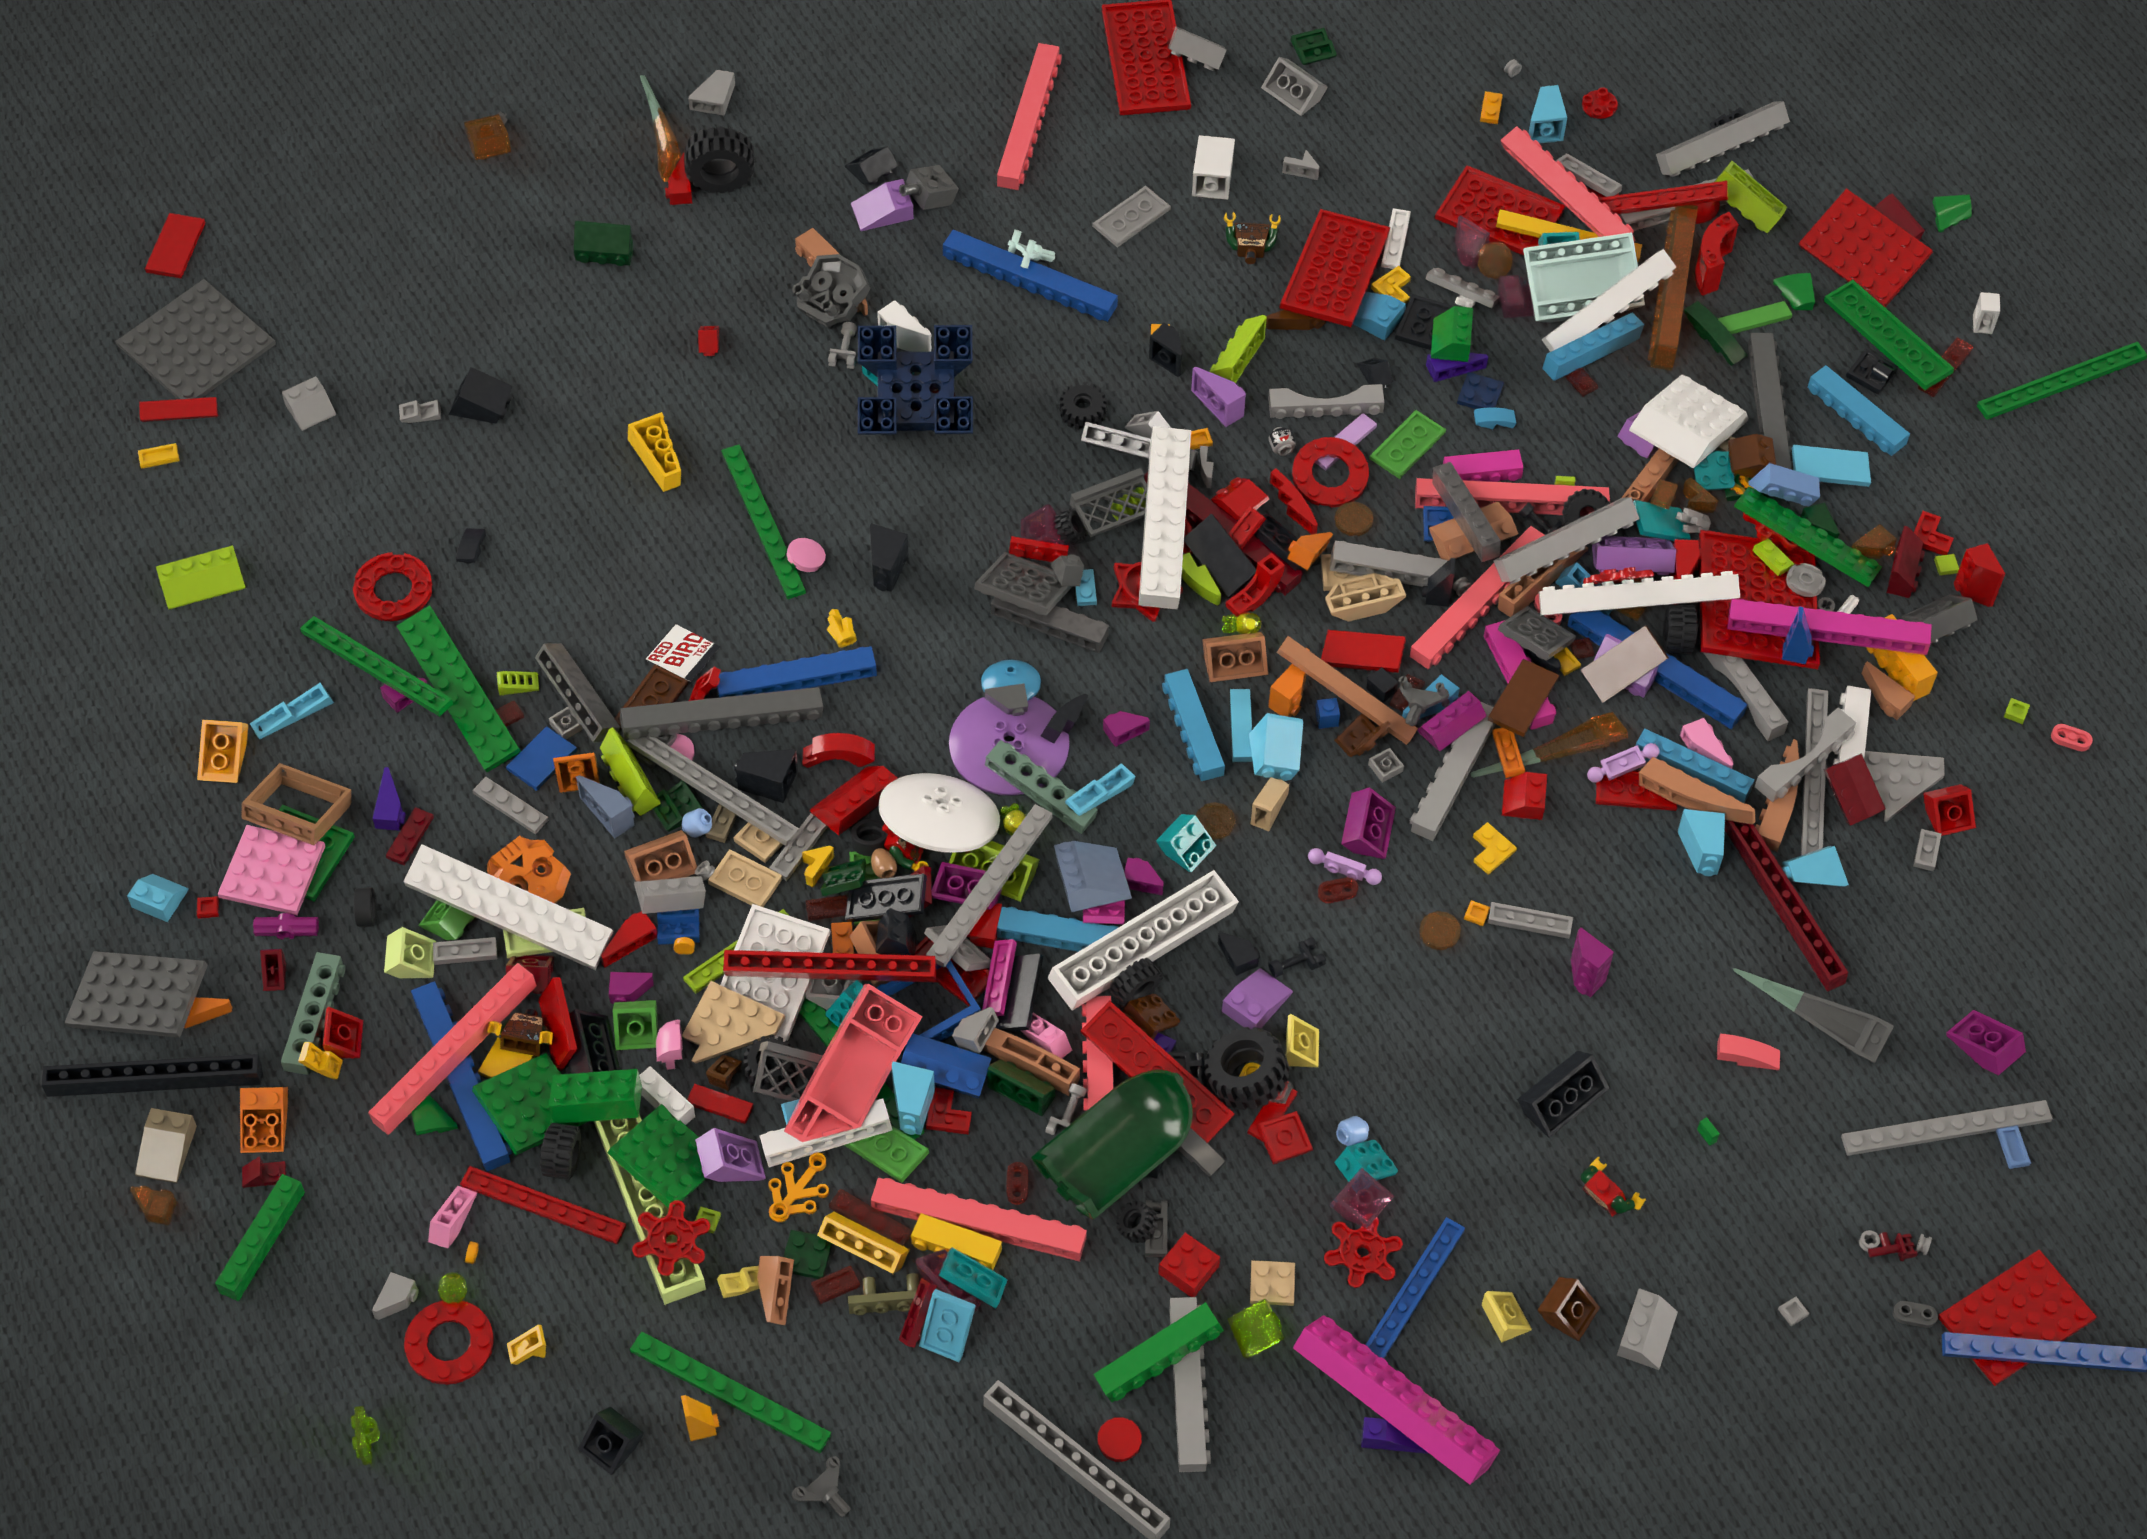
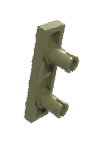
[848,1273,919,1315]

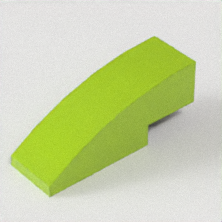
[1181,552,1221,605]

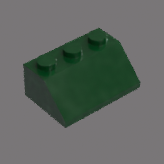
[574,221,634,266]
[987,1059,1055,1116]

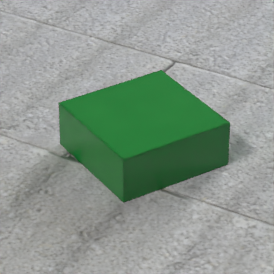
[1697,1117,1720,1146]

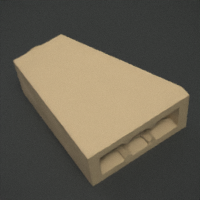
[1251,777,1289,831]

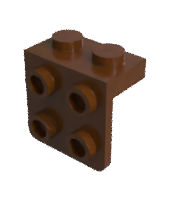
[1334,713,1391,757]
[1122,994,1180,1040]

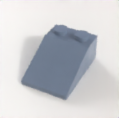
[576,775,635,839]

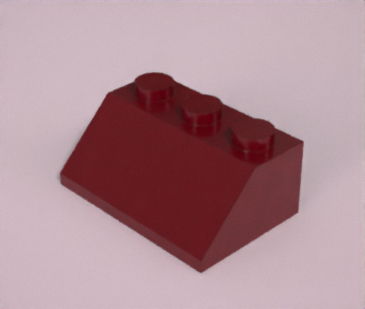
[1873,193,1925,241]
[1886,526,1925,598]
[1823,753,1886,825]

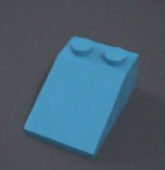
[1353,292,1406,341]

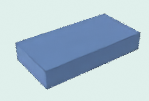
[1996,1125,2031,1169]

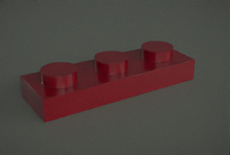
[386,807,434,866]
[899,1278,937,1348]

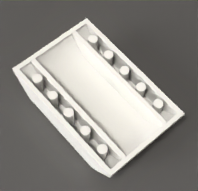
[1629,375,1749,468]

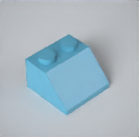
[127,874,189,922]

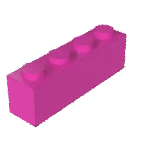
[1443,450,1524,482]

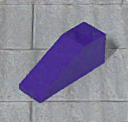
[1426,353,1488,382]
[373,767,406,831]
[1361,1417,1428,1454]

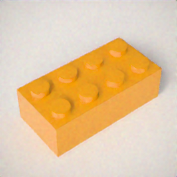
[1866,614,1938,701]

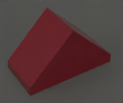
[260,949,286,991]

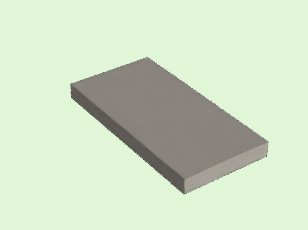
[1092,186,1171,248]

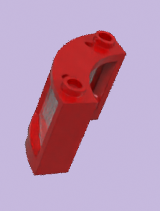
[1695,212,1739,296]

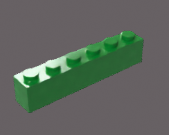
[215,1174,305,1301]
[1093,1302,1224,1403]

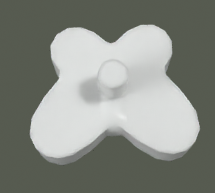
[1455,295,1476,308]

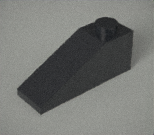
[1422,558,1456,607]

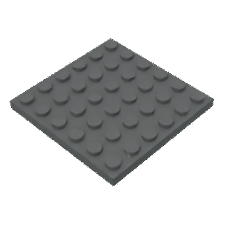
[115,279,276,399]

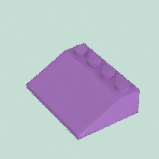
[1592,536,1676,575]

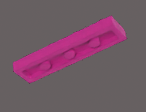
[982,939,1017,1016]

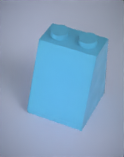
[1529,85,1567,143]
[1249,713,1303,781]
[1678,809,1725,876]
[1781,846,1849,886]
[892,1061,935,1135]

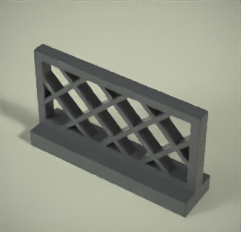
[1070,468,1147,537]
[753,1041,823,1102]

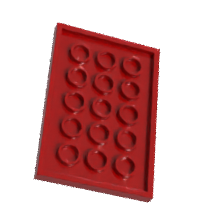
[1435,165,1565,255]
[1798,188,1933,307]
[1938,1250,2096,1386]

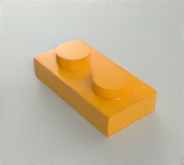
[1480,91,1503,124]

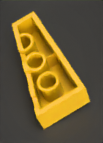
[628,412,681,492]

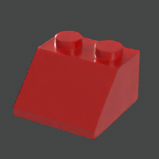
[1211,477,1269,520]
[1502,772,1547,820]
[1923,784,1976,836]

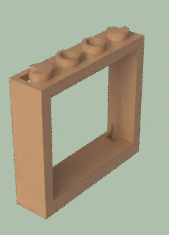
[242,763,352,845]

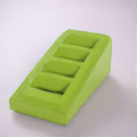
[497,671,539,695]

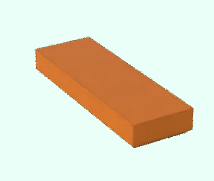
[1492,728,1525,778]

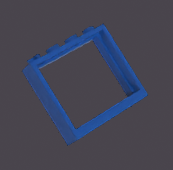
[876,960,981,1049]

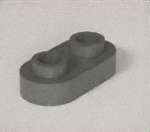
[1893,1301,1938,1328]

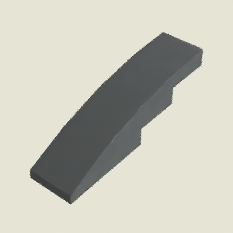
[1178,1128,1225,1177]

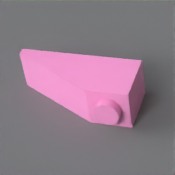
[428,1186,478,1248]

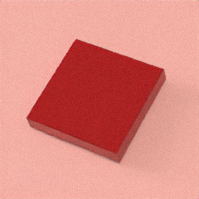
[1257,1111,1313,1164]

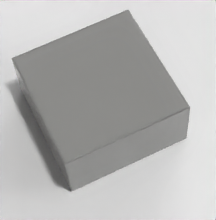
[549,707,584,739]
[1368,748,1404,783]

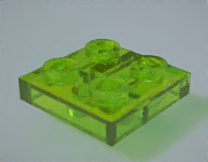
[1227,1299,1284,1359]
[351,1406,380,1465]

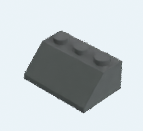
[1902,594,1978,644]

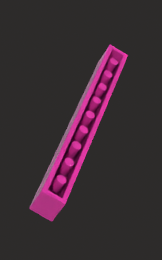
[1727,599,1932,655]

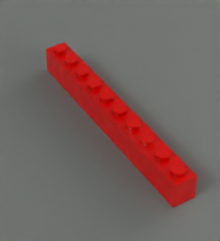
[723,950,936,982]

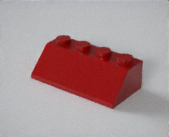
[810,766,897,836]

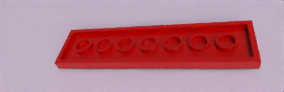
[1081,1000,1235,1143]

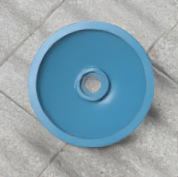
[981,660,1041,701]

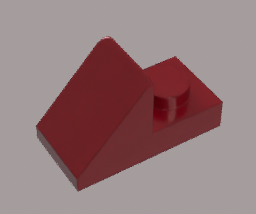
[242,1157,286,1188]

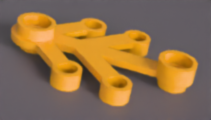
[768,1152,829,1222]

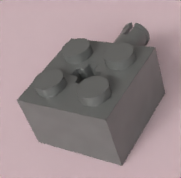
[899,165,959,210]

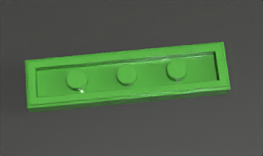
[1718,301,1792,334]

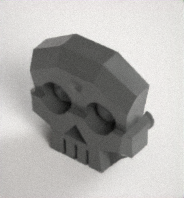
[792,254,871,329]

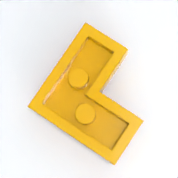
[1371,266,1411,304]
[1473,822,1517,875]

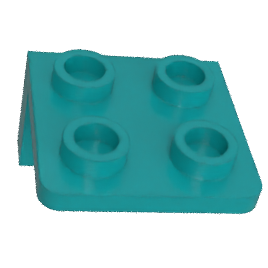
[1689,451,1735,491]
[825,980,863,1027]
[1334,1140,1398,1195]

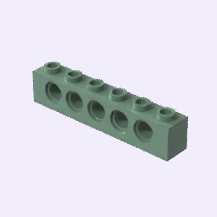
[985,740,1098,834]
[281,952,346,1075]

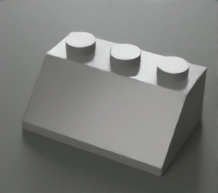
[1168,26,1227,71]
[1261,57,1328,116]
[634,876,706,914]
[1617,1289,1678,1370]

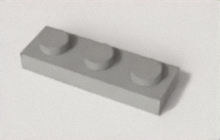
[433,937,497,965]

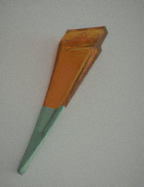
[640,75,681,182]
[1471,712,1628,777]

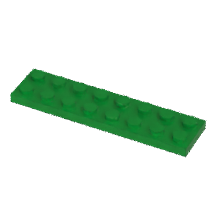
[1824,280,1954,390]
[1734,487,1882,587]

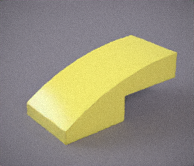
[717,1266,760,1298]

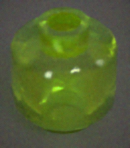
[438,1272,467,1304]

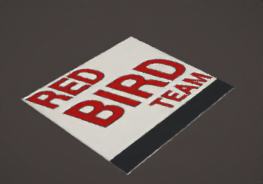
[646,625,720,682]

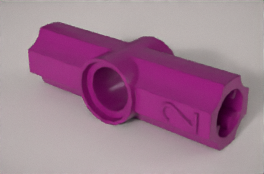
[253,913,319,939]

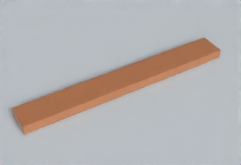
[1277,636,1418,745]

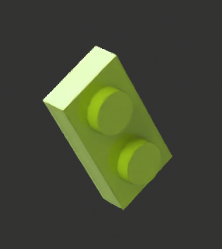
[1752,538,1794,576]

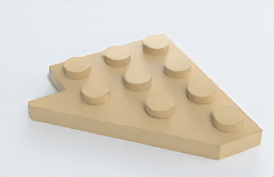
[682,981,786,1063]

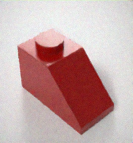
[698,326,719,356]
[967,903,1002,949]

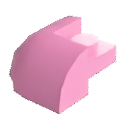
[656,1020,683,1070]

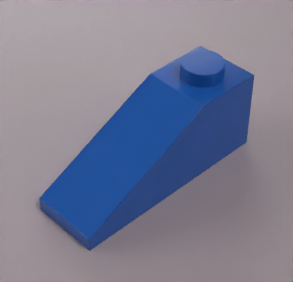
[1782,606,1814,664]

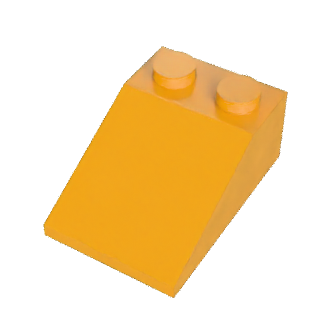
[197,720,248,783]

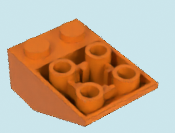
[240,1087,288,1153]

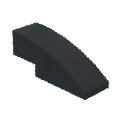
[1041,694,1089,743]

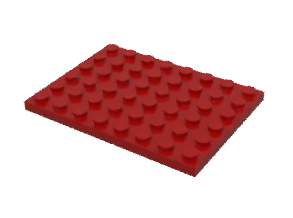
[1699,530,1820,669]

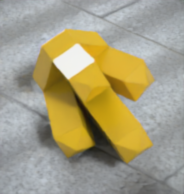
[827,609,857,648]

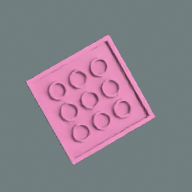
[218,825,325,915]

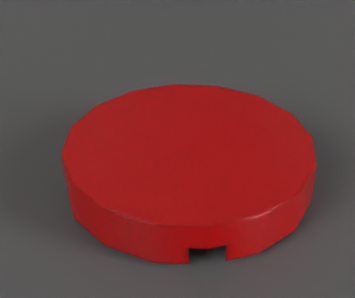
[1098,1418,1142,1462]

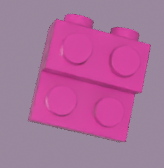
[1083,900,1125,924]

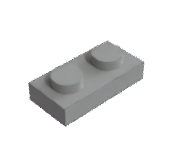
[1913,829,1942,871]

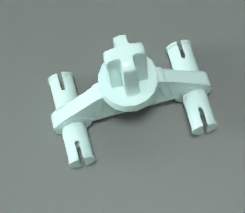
[1008,230,1055,269]

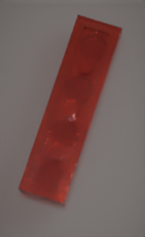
[1918,337,1973,397]
[829,1189,913,1246]

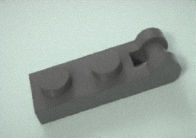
[1145,1200,1168,1257]

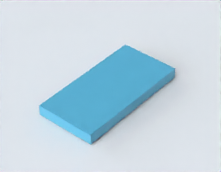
[1792,445,1871,487]

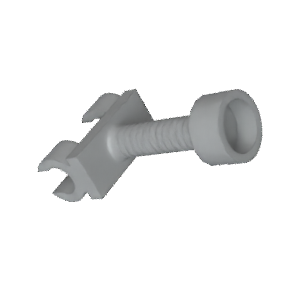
[828,322,857,369]
[1045,1083,1087,1135]

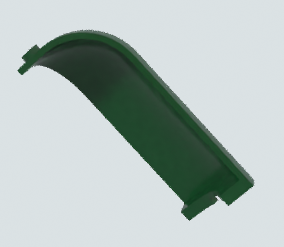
[1031,1070,1193,1220]

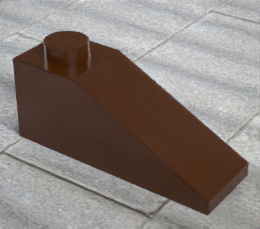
[1266,310,1326,330]

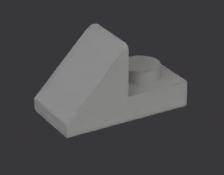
[1282,150,1319,180]

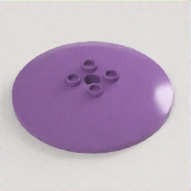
[949,697,1069,796]

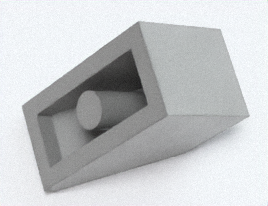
[1125,411,1171,439]
[952,1007,999,1053]
[372,1272,419,1320]

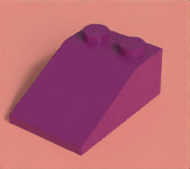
[1946,1010,2026,1075]

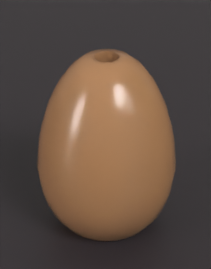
[871,848,897,879]

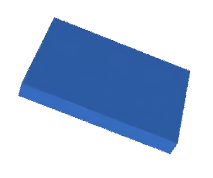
[506,726,577,791]

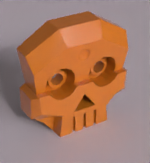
[487,836,571,904]

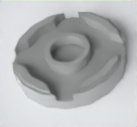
[1786,563,1826,597]

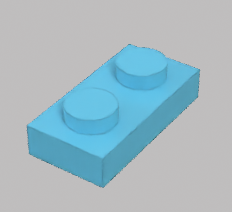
[1075,569,1097,606]

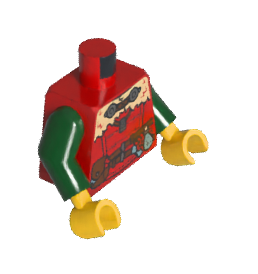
[882,824,929,872]
[1581,1157,1646,1217]

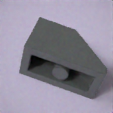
[1051,555,1084,586]
[984,683,1028,716]

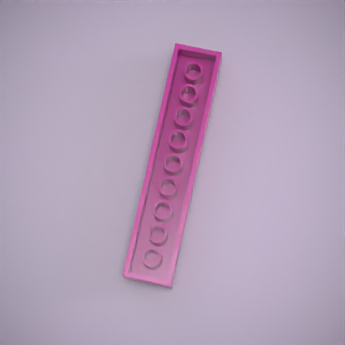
[1293,1315,1500,1485]

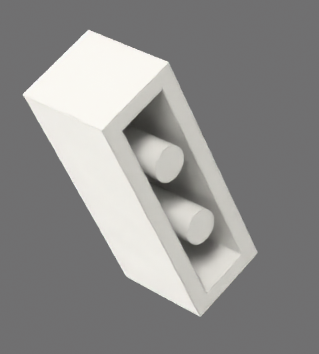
[639,1066,695,1125]

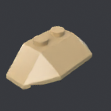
[1325,573,1406,622]

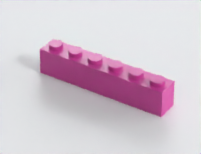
[1484,620,1556,730]

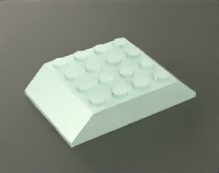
[1523,232,1645,323]

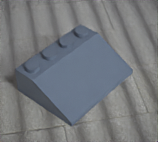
[1054,841,1132,912]

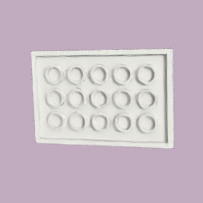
[720,904,831,1042]

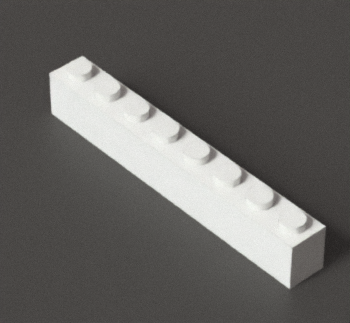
[1541,249,1676,352]

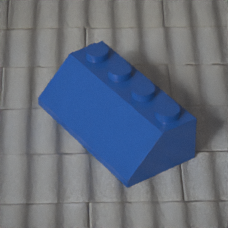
[901,1033,991,1099]

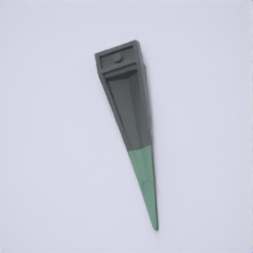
[1733,968,1894,1063]

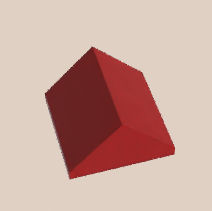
[323,1007,363,1058]

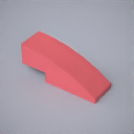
[1717,1033,1780,1070]

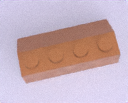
[1429,502,1518,560]

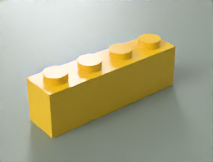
[817,1212,910,1274]
[911,1213,1002,1271]

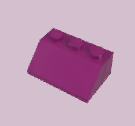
[1417,691,1487,751]
[1341,787,1396,859]
[931,862,1003,910]
[1571,927,1614,998]

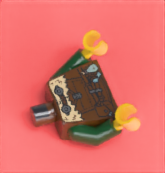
[1224,212,1281,264]
[487,1009,553,1056]

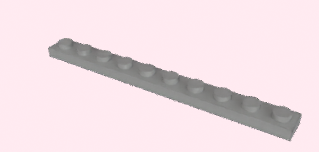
[1801,688,1828,855]
[628,736,799,846]
[926,804,1053,967]
[1841,1100,2053,1156]

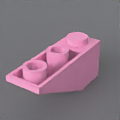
[1680,718,1733,769]
[1021,1013,1072,1059]

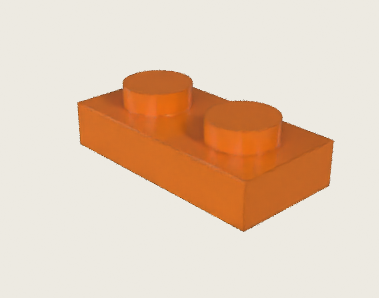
[831,922,854,954]

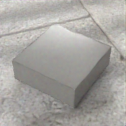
[1778,1297,1810,1326]

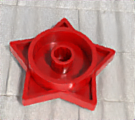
[1111,562,1183,622]

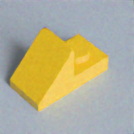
[802,846,834,887]
[507,1325,546,1365]

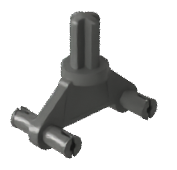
[1399,676,1450,726]
[792,1456,851,1517]

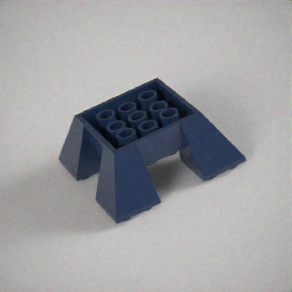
[858,325,973,435]

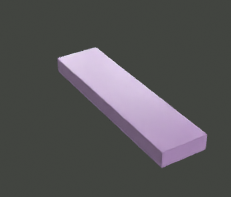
[1315,413,1377,471]

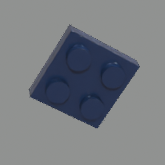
[1457,372,1504,409]

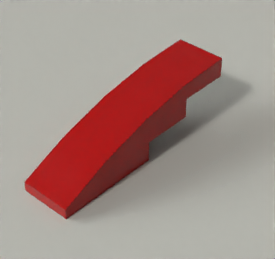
[1270,468,1318,535]

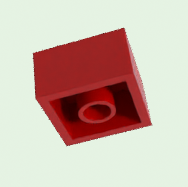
[1158,1232,1220,1297]

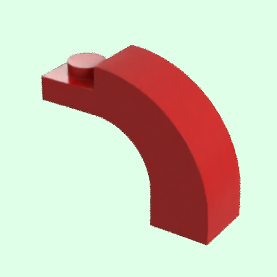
[1225,553,1285,618]
[802,733,875,768]

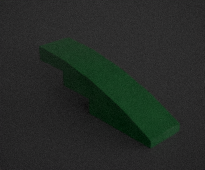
[1683,301,1747,366]

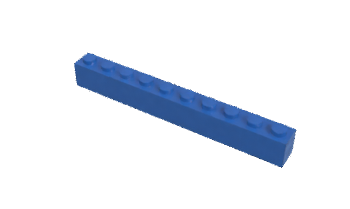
[943,230,1118,322]
[1567,611,1748,730]
[411,981,512,1172]

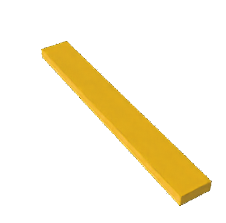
[1496,209,1642,262]

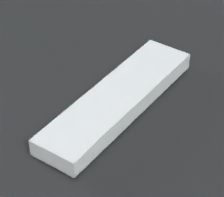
[1381,208,1411,269]

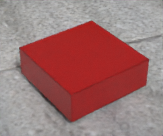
[197,896,219,918]

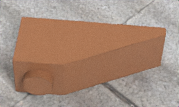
[1862,661,1915,720]
[757,1256,794,1325]

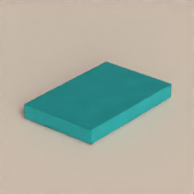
[1633,500,1691,541]
[939,1247,1008,1308]

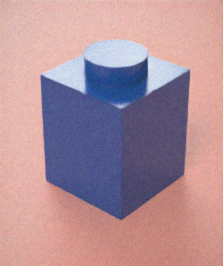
[1315,698,1340,729]

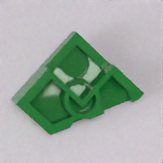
[1933,195,1972,232]
[1773,273,1815,310]
[411,1095,458,1136]

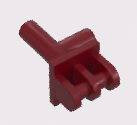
[1868,1232,1918,1261]

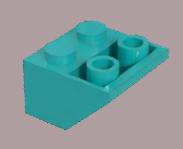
[1156,814,1216,872]

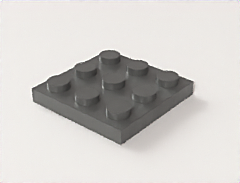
[1498,606,1576,661]

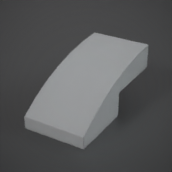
[399,400,441,423]
[1199,446,1214,488]

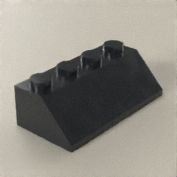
[569,1009,620,1074]
[1517,1051,1610,1138]

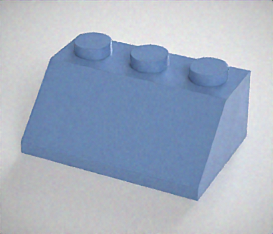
[1748,463,1820,506]

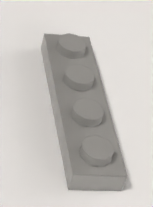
[1556,153,1622,197]
[1426,268,1500,308]
[472,777,549,834]
[769,813,828,881]
[1488,902,1573,939]

